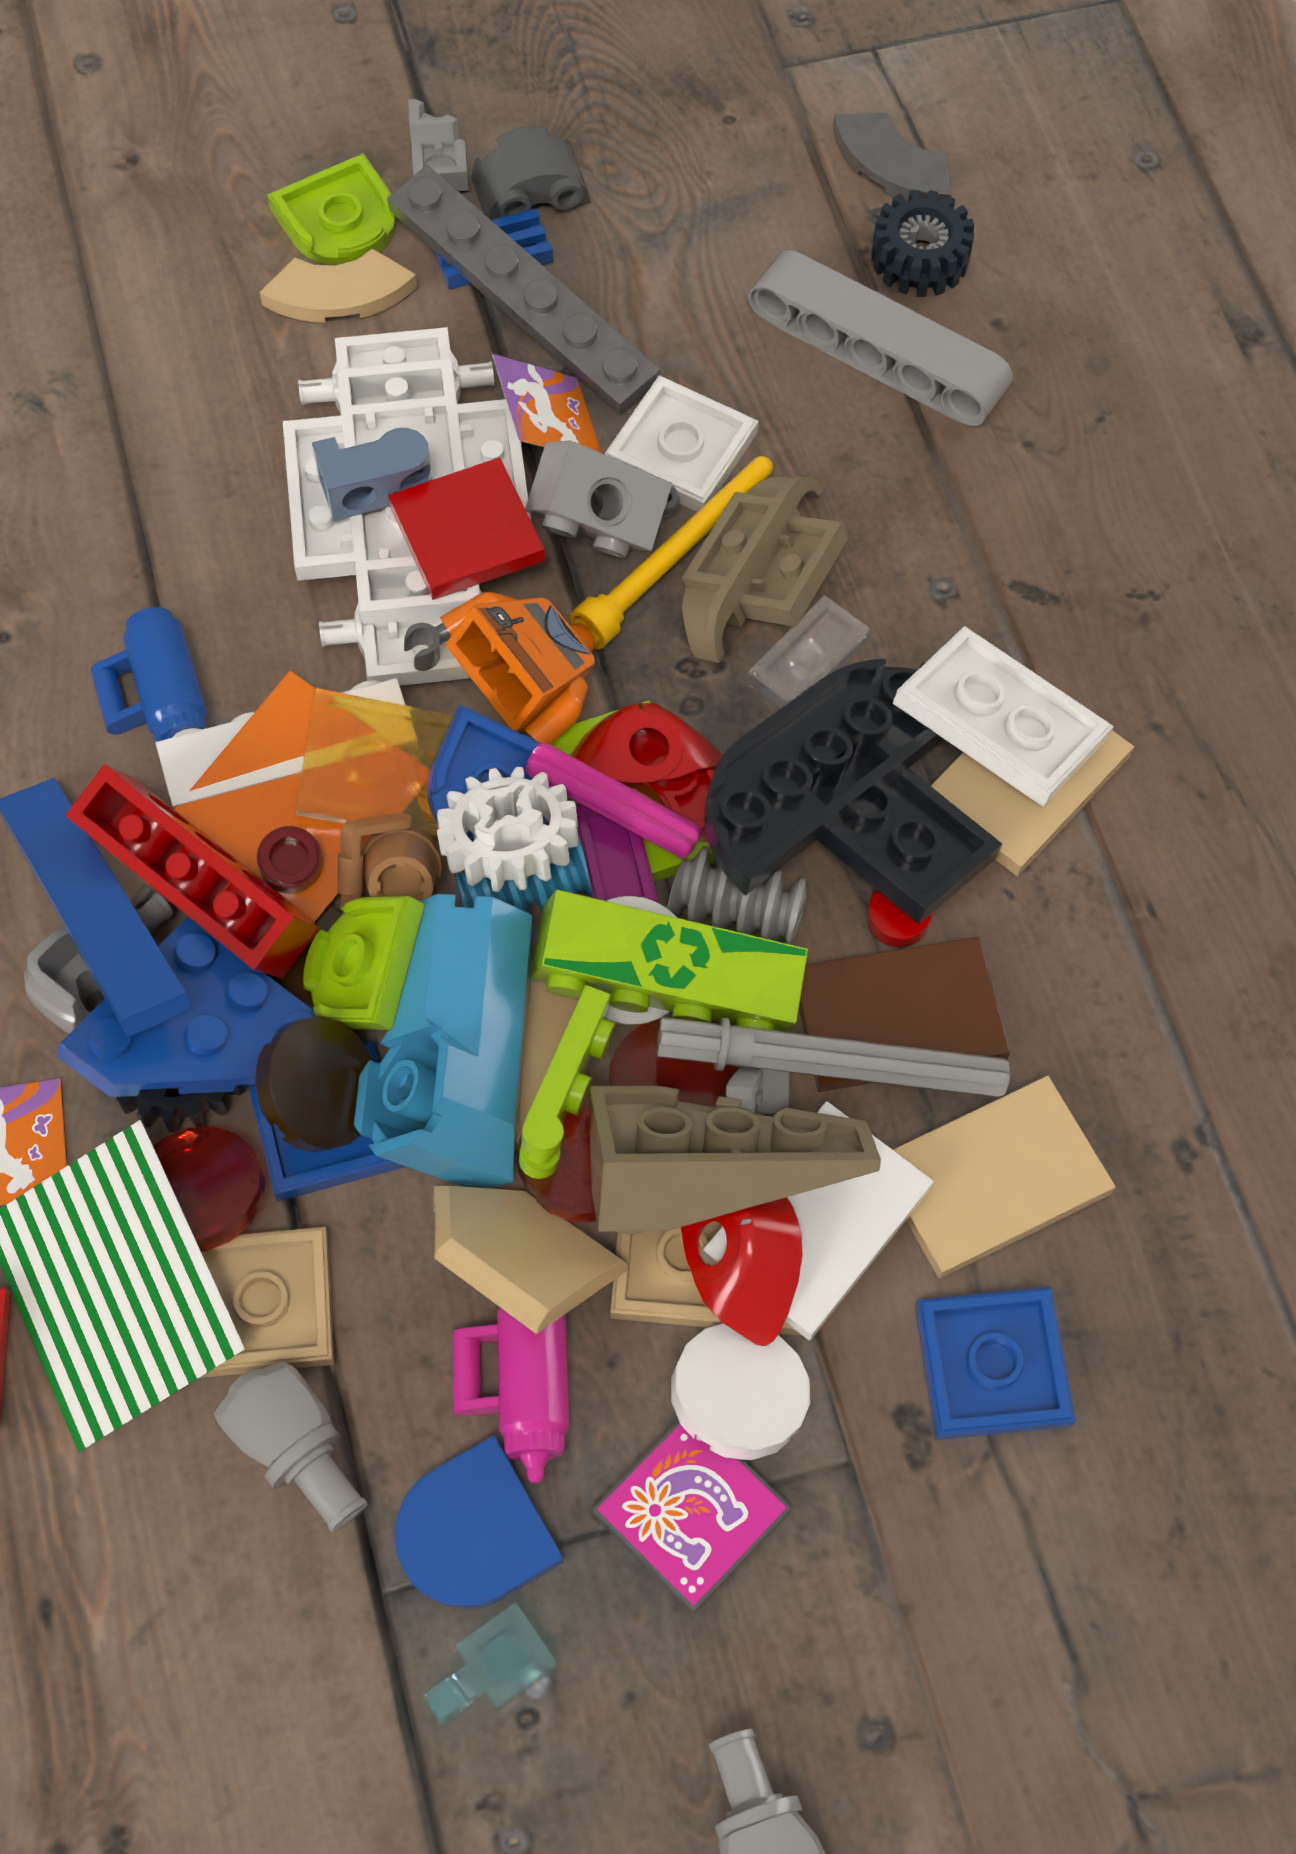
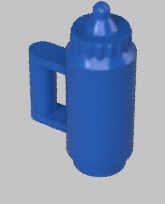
[91,607,208,742]

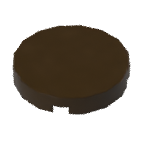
[255,1016,373,1153]

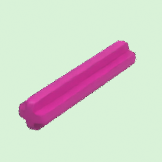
[526,742,702,858]

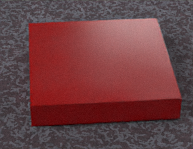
[388,457,545,600]

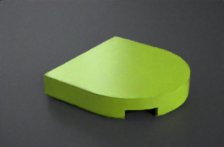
[267,153,397,266]
[303,896,425,1030]

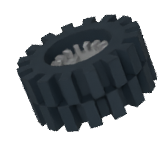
[871,190,975,297]

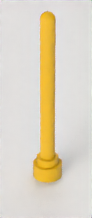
[569,456,773,649]

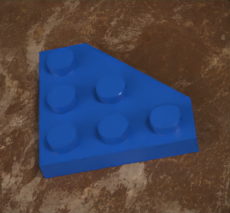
[56,917,316,1097]

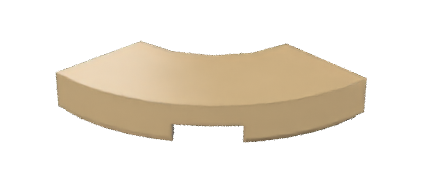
[259,249,417,323]

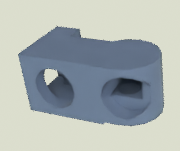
[312,428,432,521]

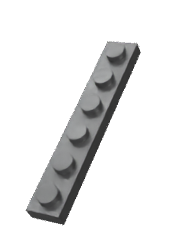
[387,165,660,416]

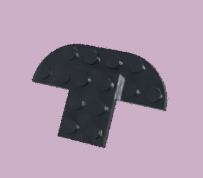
[704,659,1003,924]

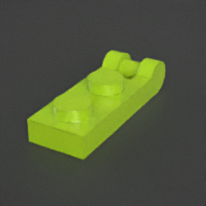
[519,985,616,1179]

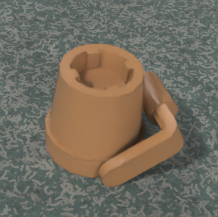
[338,814,442,913]

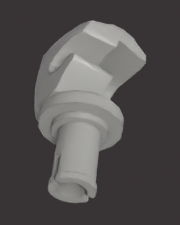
[24,886,173,1034]
[213,1361,368,1533]
[709,1729,826,1854]

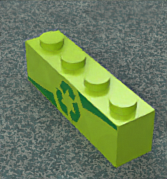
[529,889,808,1032]

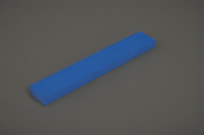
[0,778,192,1037]

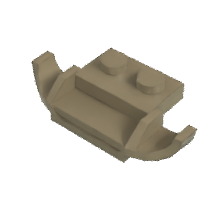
[682,474,848,663]

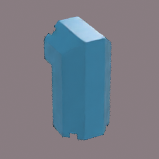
[354,894,534,1188]

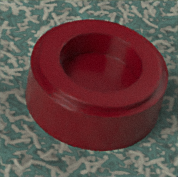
[257,826,322,893]

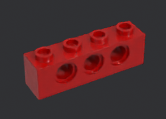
[65,764,321,979]

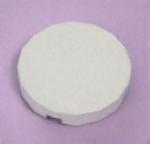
[671,1323,810,1460]

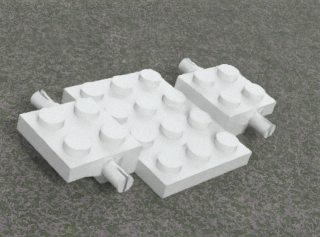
[283,327,531,686]

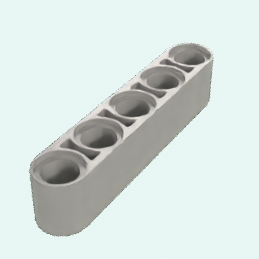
[748,250,1013,426]

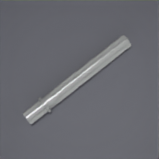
[656,1017,1010,1097]

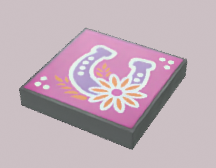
[592,1421,792,1615]

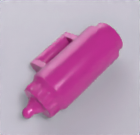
[453,1308,569,1483]

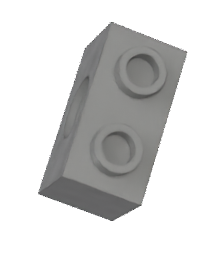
[525,440,673,558]

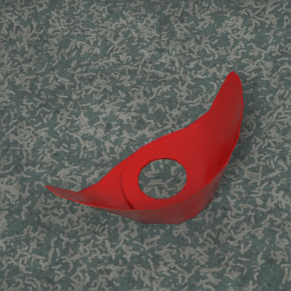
[570,703,723,783]
[681,1197,803,1346]

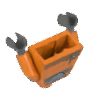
[404,591,595,745]

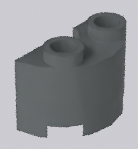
[471,126,591,220]

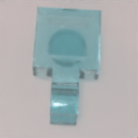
[425,1602,557,1727]

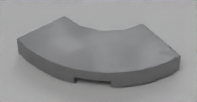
[833,113,951,202]

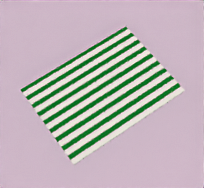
[0,1119,245,1452]

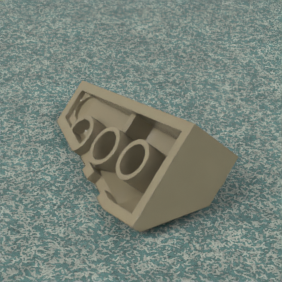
[589,1086,881,1234]

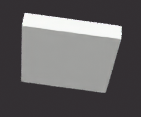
[605,375,759,512]

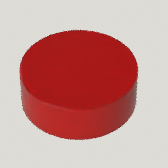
[867,890,932,948]

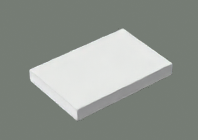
[893,626,1114,807]
[702,1101,934,1341]

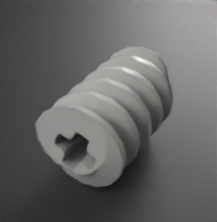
[667,846,807,945]

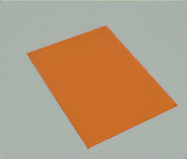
[174,670,429,922]

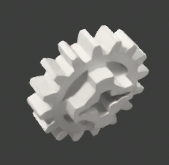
[437,767,578,892]

